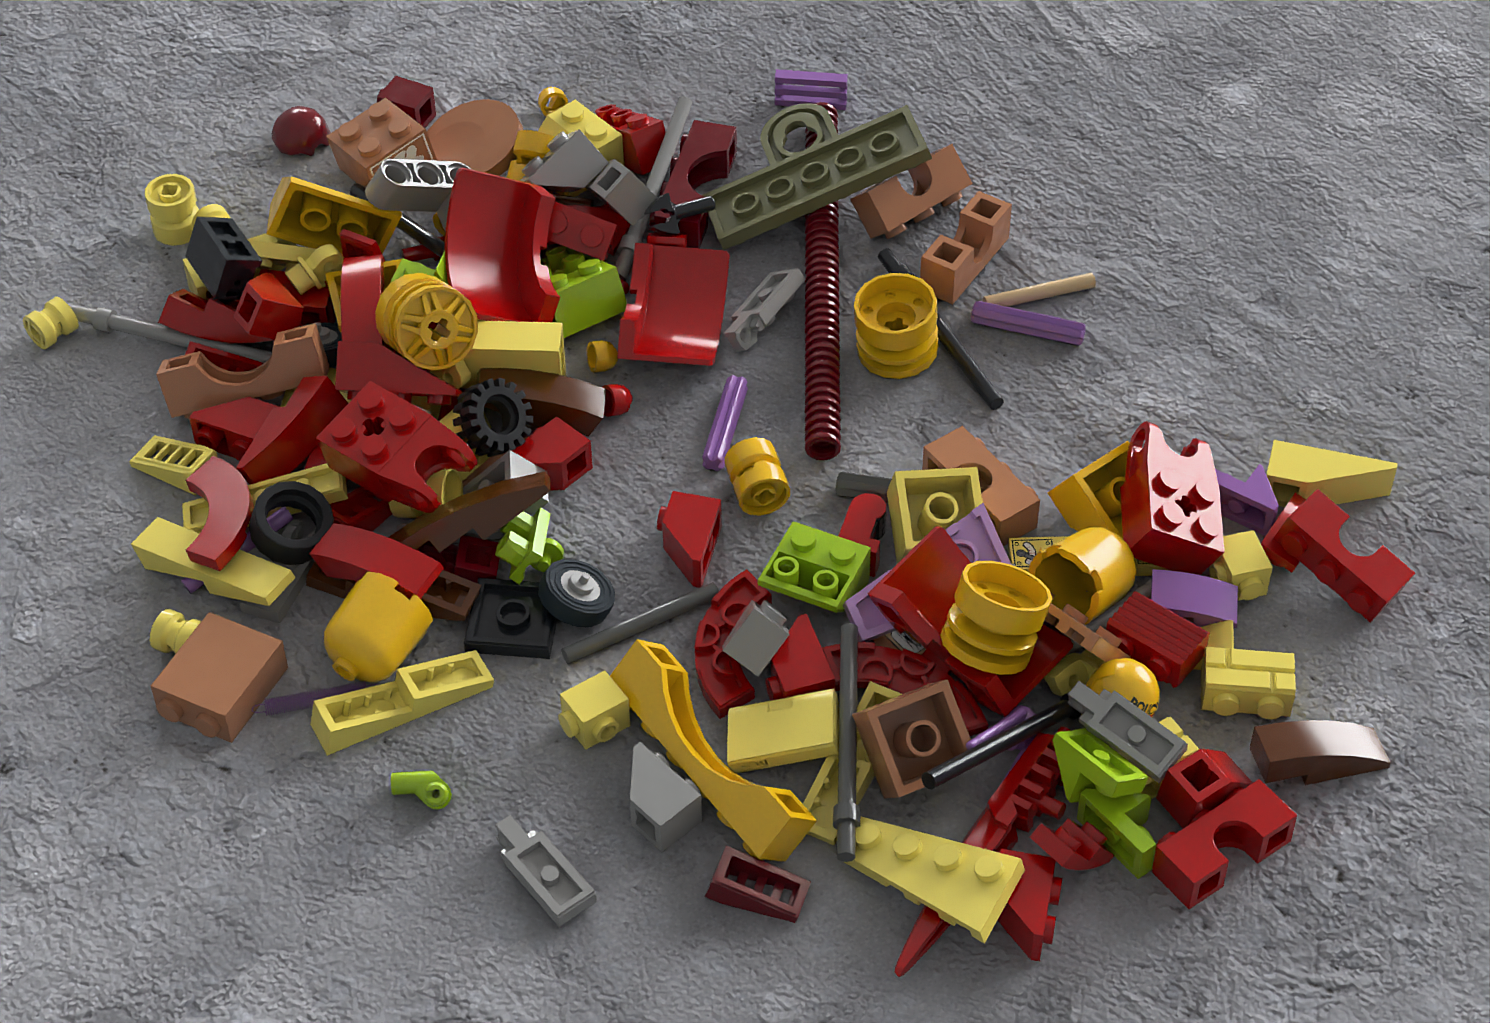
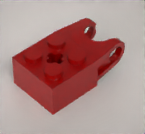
[316,381,478,513]
[1120,421,1225,575]

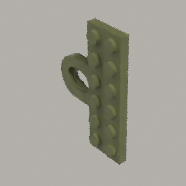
[702,103,932,250]

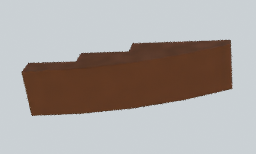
[388,471,550,553]
[306,562,482,621]

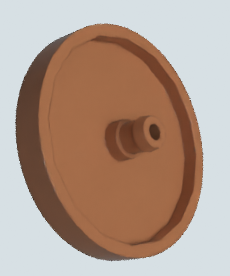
[427,99,524,176]

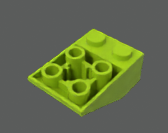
[541,246,627,338]

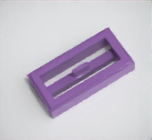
[775,69,848,110]

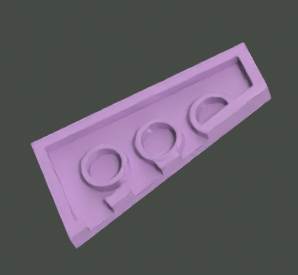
[843,503,1011,642]

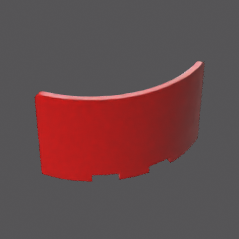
[445,167,560,322]
[617,243,730,366]
[867,526,1073,717]

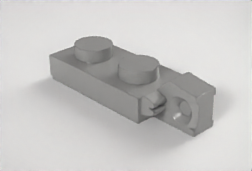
[724,268,806,352]
[1068,681,1188,783]
[495,815,597,927]

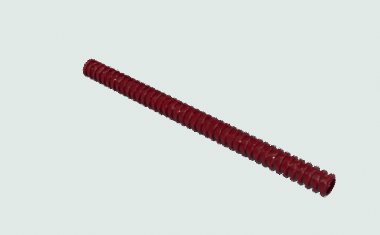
[804,102,841,461]

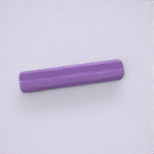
[971,301,1086,346]
[702,375,748,471]

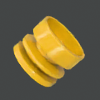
[375,273,478,371]
[854,273,938,379]
[940,561,1052,675]

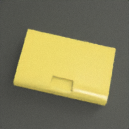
[727,688,839,773]

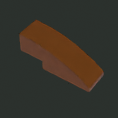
[476,368,606,437]
[1250,720,1391,785]

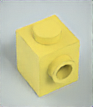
[1209,530,1273,601]
[558,670,630,750]

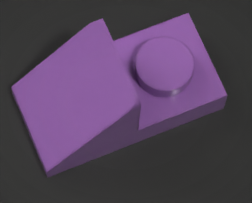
[1215,464,1279,536]

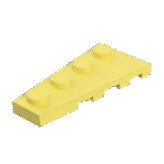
[844,816,1025,944]

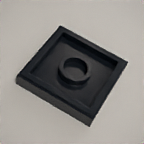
[464,578,557,659]

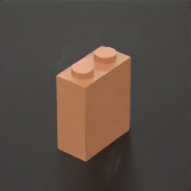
[151,612,288,743]

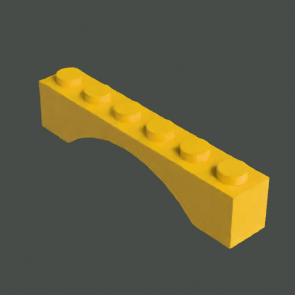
[610,639,817,862]

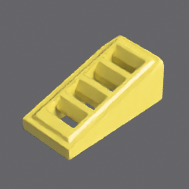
[129,435,218,496]

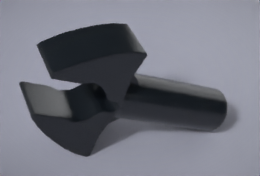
[644,193,716,235]

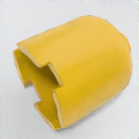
[1028,527,1136,625]
[324,572,433,683]

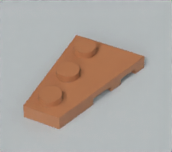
[1045,592,1130,662]

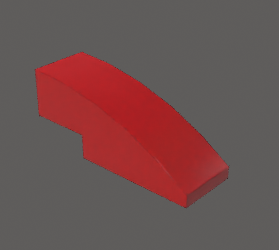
[158,289,273,343]
[236,375,348,485]
[309,523,444,599]

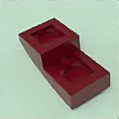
[417,535,500,583]

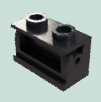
[185,217,262,302]

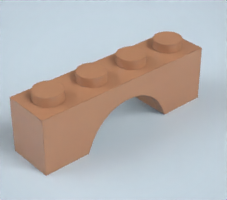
[156,323,330,419]

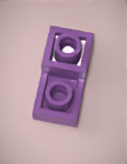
[1151,569,1238,628]

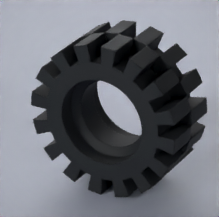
[453,378,533,457]

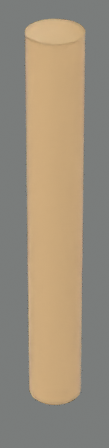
[983,273,1096,307]

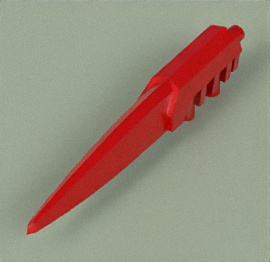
[894,727,1070,977]

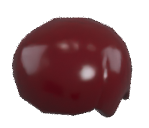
[272,106,331,156]

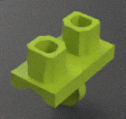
[495,507,564,584]

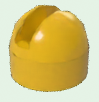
[538,86,568,116]
[587,340,618,373]

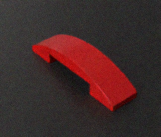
[341,255,384,394]

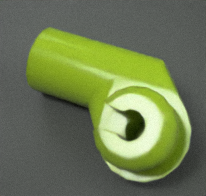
[391,771,452,810]

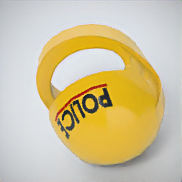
[1085,658,1160,717]

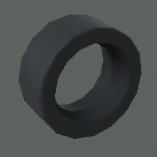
[249,481,334,565]

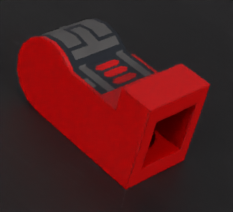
[838,493,887,577]

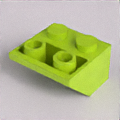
[758,521,871,613]

